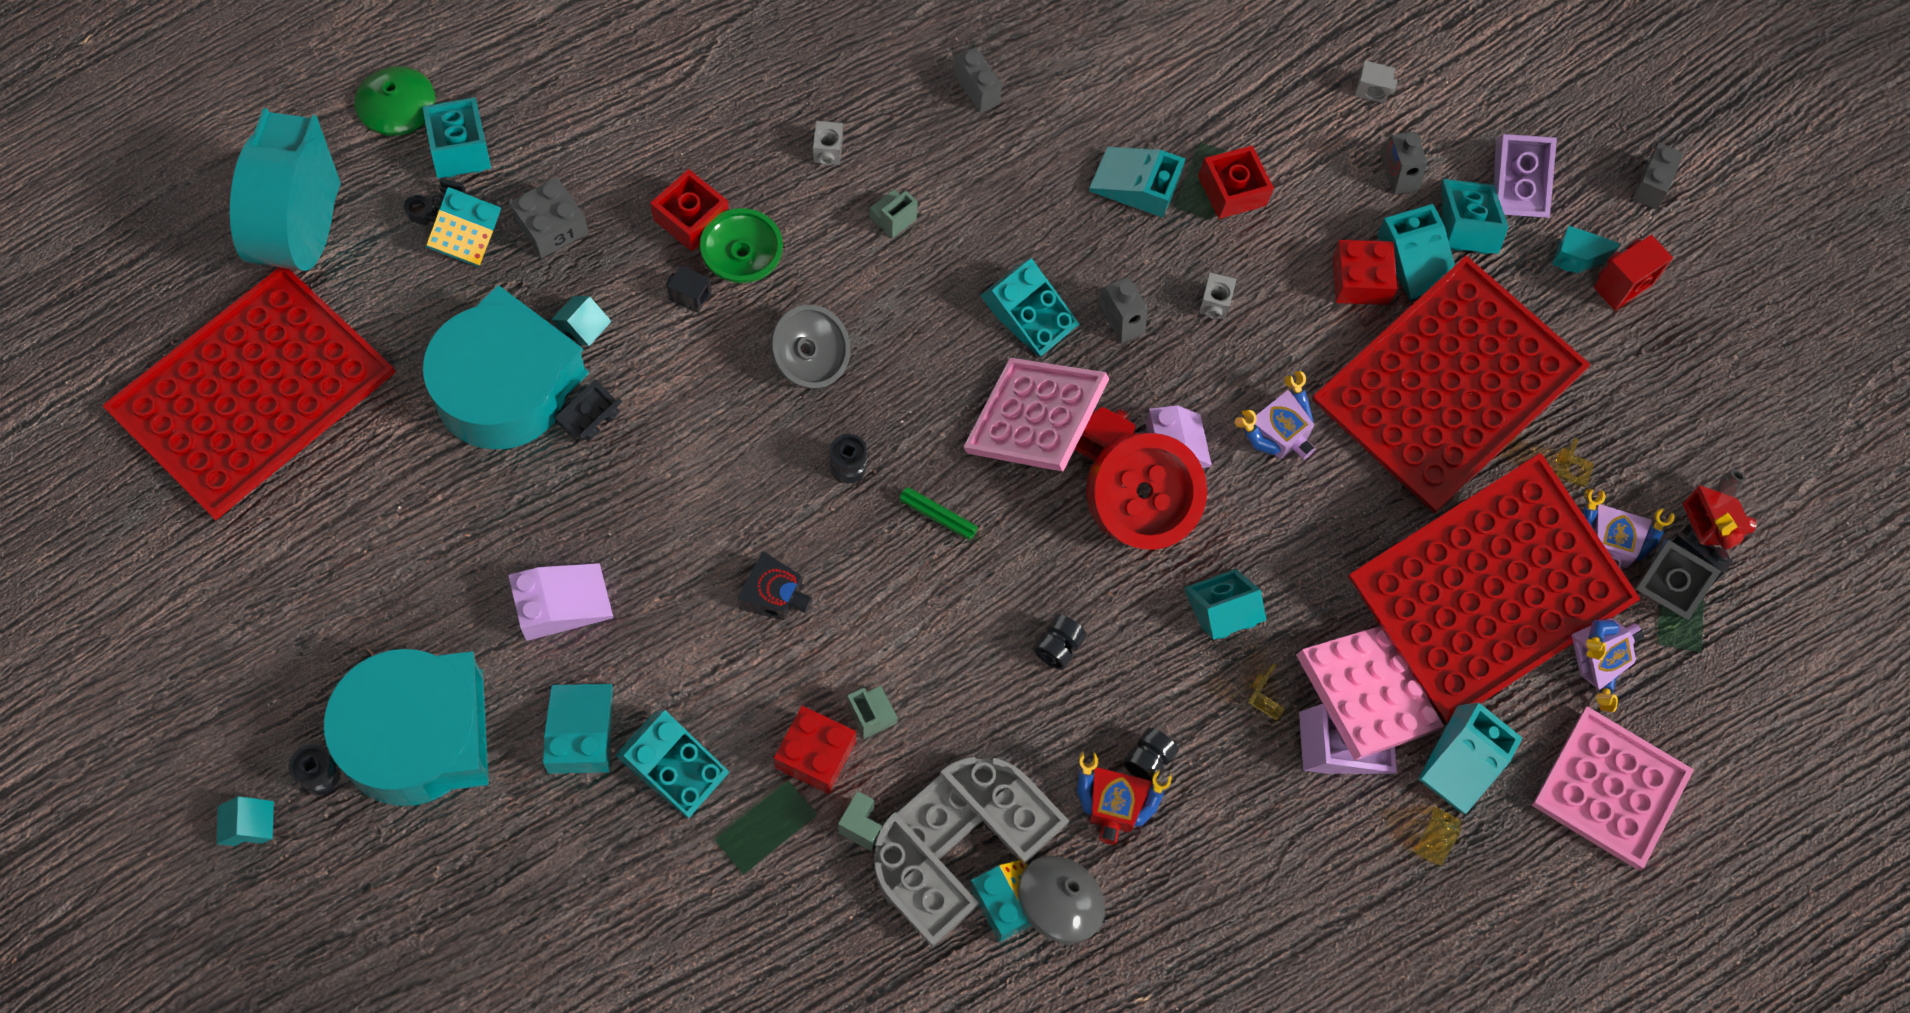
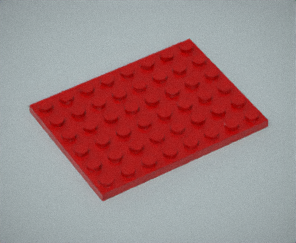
[1312,255,1591,514]
[102,268,396,521]
[1347,452,1640,725]

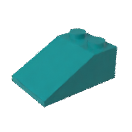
[423,97,492,179]
[1441,179,1509,254]
[543,684,613,774]

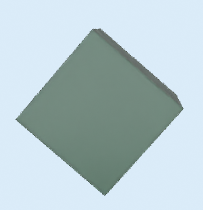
[869,189,918,238]
[847,686,898,739]
[838,791,882,852]

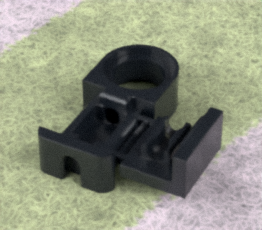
[404,178,466,225]

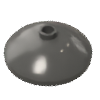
[771,305,851,389]
[1018,856,1105,944]

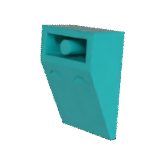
[1089,147,1185,218]
[1377,204,1455,301]
[980,258,1079,357]
[1418,702,1522,814]
[615,710,729,818]

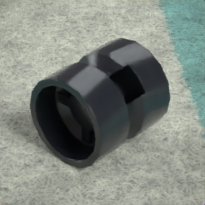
[830,433,867,484]
[1033,614,1087,670]
[1123,727,1179,785]
[289,745,340,795]

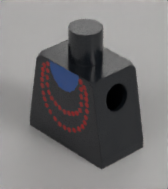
[737,551,813,620]

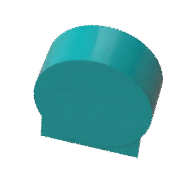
[230,108,341,271]
[423,285,589,450]
[324,649,489,806]

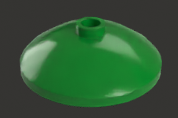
[354,66,436,136]
[700,208,783,283]

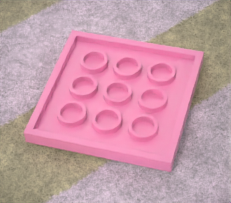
[963,358,1109,471]
[1296,626,1444,761]
[1531,706,1694,871]

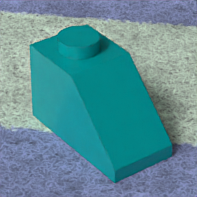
[1552,225,1620,273]

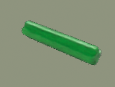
[899,487,978,540]

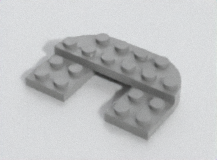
[874,757,1069,948]

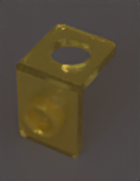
[1556,438,1594,487]
[1248,663,1285,720]
[1414,807,1461,865]

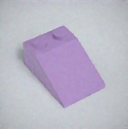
[1494,134,1557,218]
[508,563,614,641]
[1299,704,1397,774]

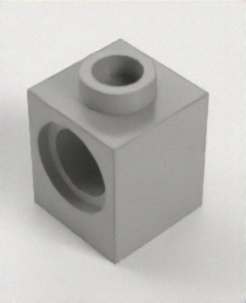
[1355,61,1397,104]
[813,121,843,165]
[1199,272,1237,320]

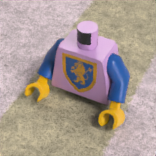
[1235,371,1316,460]
[1582,488,1674,568]
[1572,618,1644,712]

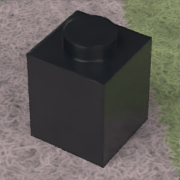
[666,265,712,313]

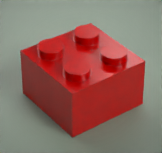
[1198,145,1274,219]
[650,169,729,252]
[1593,234,1673,311]
[1332,240,1397,305]
[774,706,856,794]

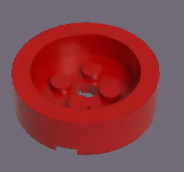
[1086,433,1207,550]

